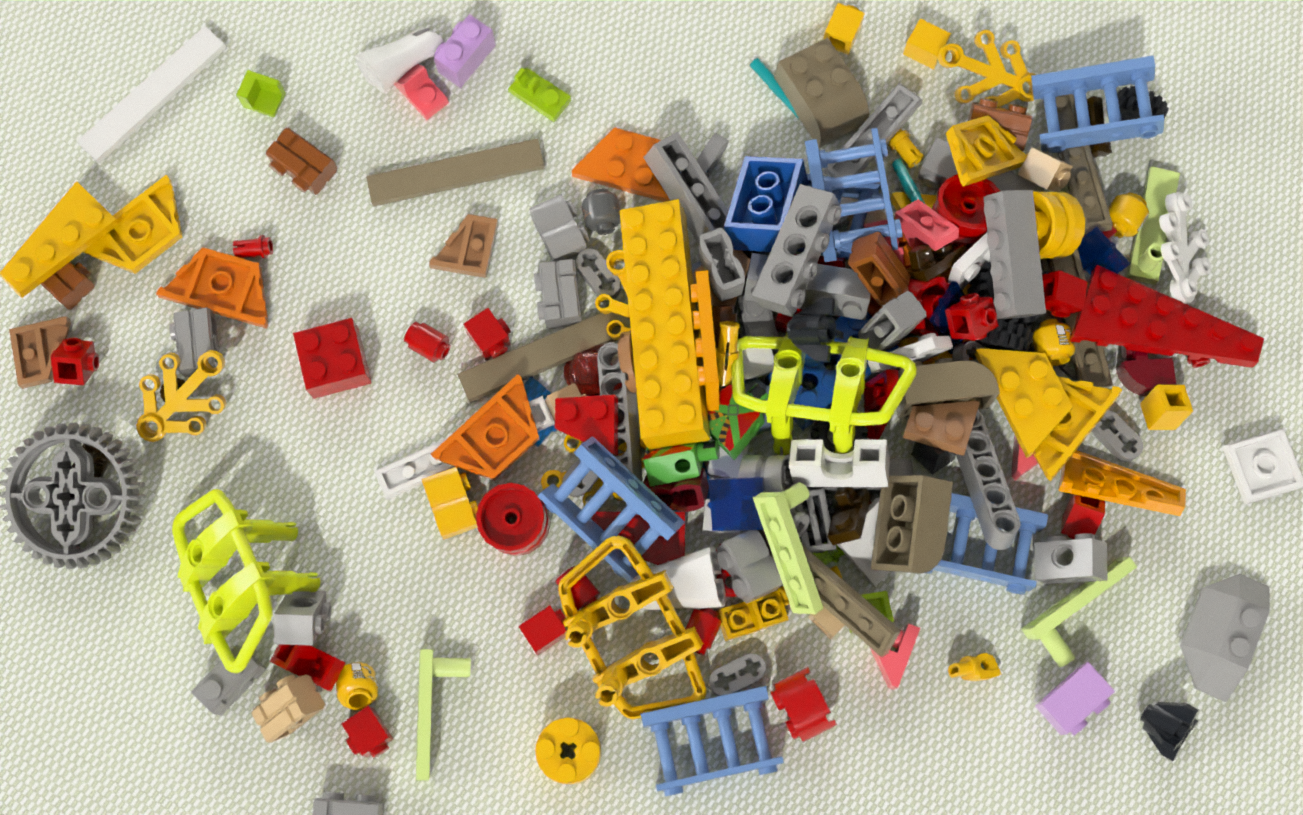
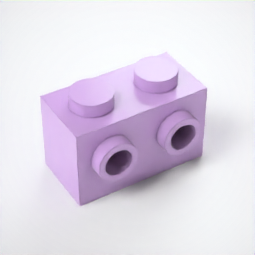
[434,14,496,88]
[1035,662,1115,735]

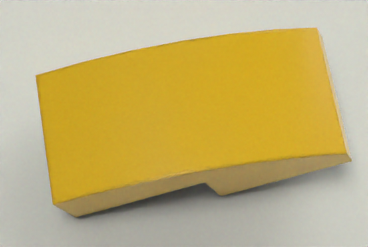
[716,590,789,642]

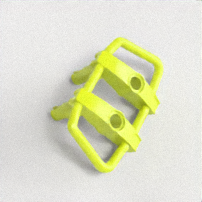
[731,333,917,455]
[172,489,320,673]

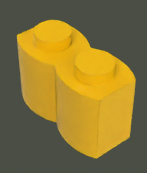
[421,466,478,540]

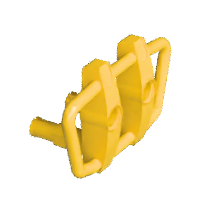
[558,536,706,719]

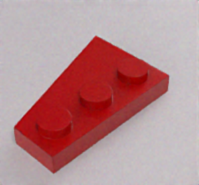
[592,511,685,565]

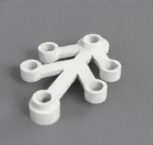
[1159,191,1211,304]

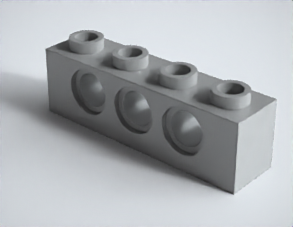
[752,184,841,317]

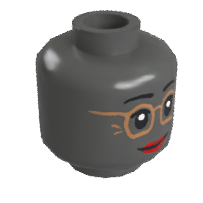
[581,189,621,235]

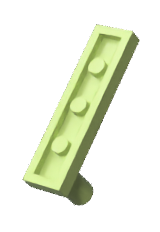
[1126,166,1180,285]
[753,482,824,614]
[1021,557,1137,667]
[416,649,471,781]

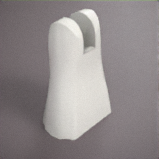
[355,27,443,93]
[633,546,726,610]

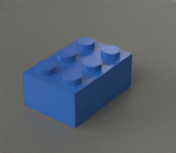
[724,156,809,252]

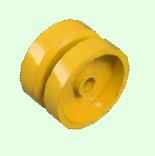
[1033,191,1085,259]

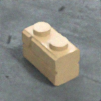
[251,674,325,743]

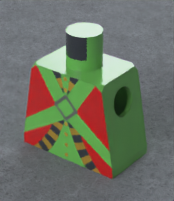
[708,383,768,460]
[643,441,720,486]

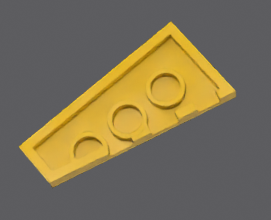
[0,181,118,298]

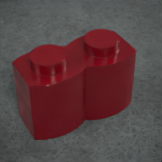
[643,467,709,512]

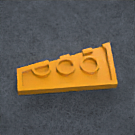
[690,270,719,411]
[1058,450,1186,516]

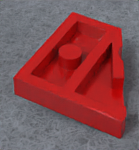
[864,369,898,440]
[555,394,618,456]

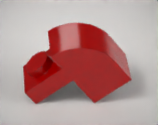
[270,644,346,692]

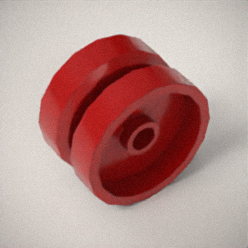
[932,174,1000,251]
[476,483,551,556]

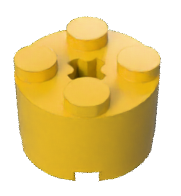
[535,717,602,785]

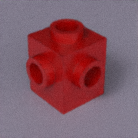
[945,293,998,341]
[50,338,99,385]

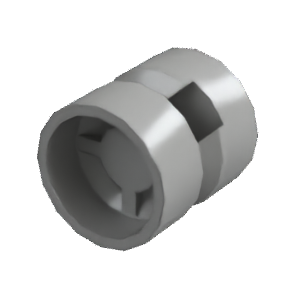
[739,455,793,496]

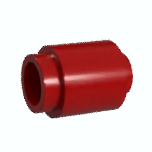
[404,321,451,363]
[555,566,601,611]
[685,608,722,656]

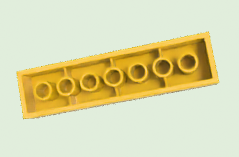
[620,199,711,450]

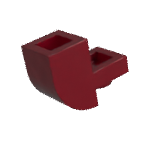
[1116,346,1177,396]

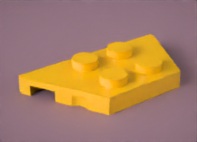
[946,115,1029,187]
[82,175,183,274]
[975,348,1073,458]
[1033,376,1122,481]

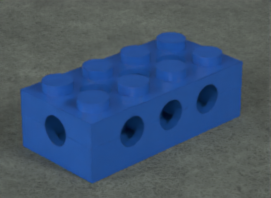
[764,312,899,431]

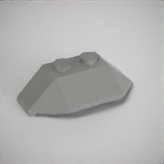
[1180,574,1270,702]

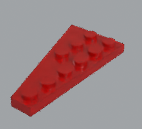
[1069,265,1265,368]

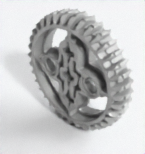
[0,423,147,569]

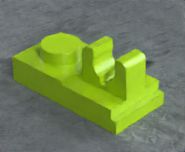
[508,68,571,122]

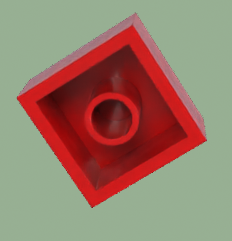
[293,318,372,399]

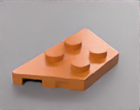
[572,127,671,202]
[156,247,268,329]
[431,374,540,481]

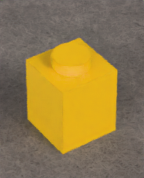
[823,3,865,55]
[903,18,951,70]
[1140,385,1193,430]

